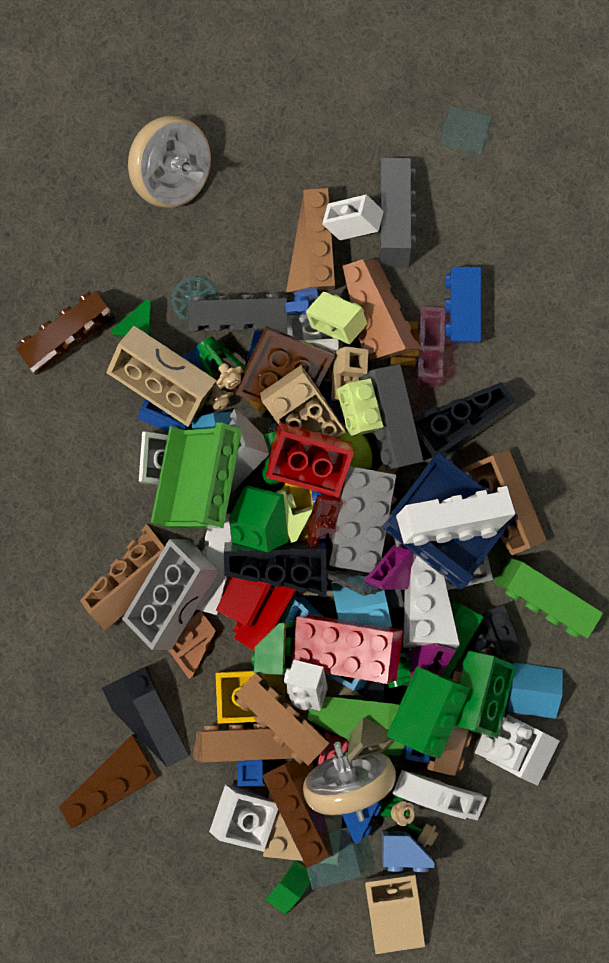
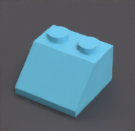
[331,576,392,627]

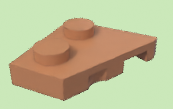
[168,611,216,679]

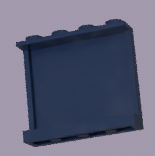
[381,453,518,590]

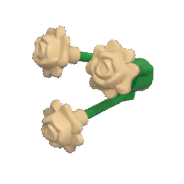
[197,336,246,410]

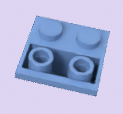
[382,831,434,872]

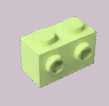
[306,291,367,344]
[337,379,383,437]

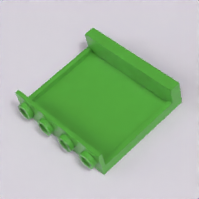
[151,423,242,529]

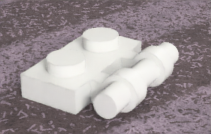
[475,717,532,771]

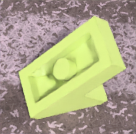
[276,488,313,543]

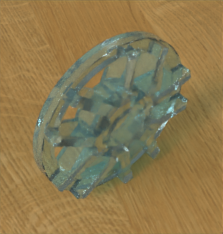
[171,277,217,322]

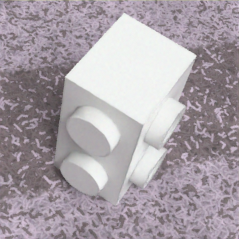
[322,195,384,240]
[284,660,328,711]

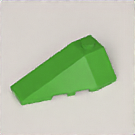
[306,696,405,756]

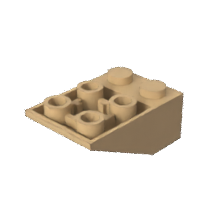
[260,365,346,438]
[364,871,425,954]

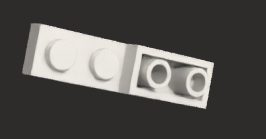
[393,770,487,821]

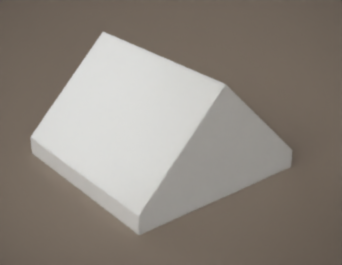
[139,432,168,485]

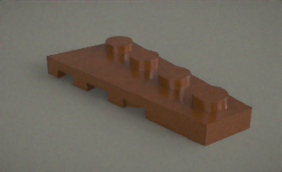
[58,734,157,829]

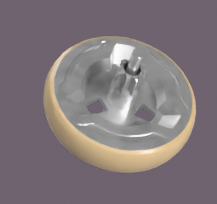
[128,116,211,208]
[303,742,396,822]

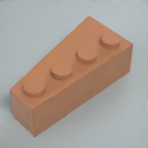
[343,259,421,361]

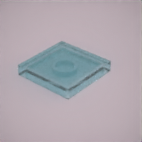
[307,827,361,890]

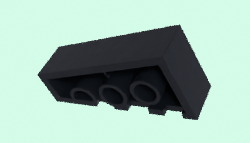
[413,382,516,459]
[224,540,327,598]

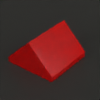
[216,577,271,628]

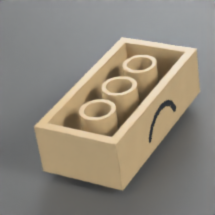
[106,326,217,427]

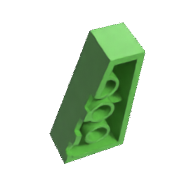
[493,557,603,639]

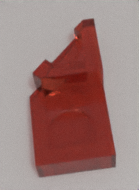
[308,495,343,546]

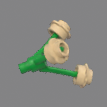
[378,774,438,847]

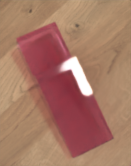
[417,306,445,386]

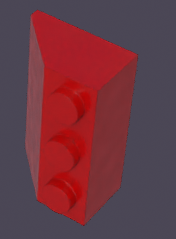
[266,422,354,498]
[232,586,295,651]

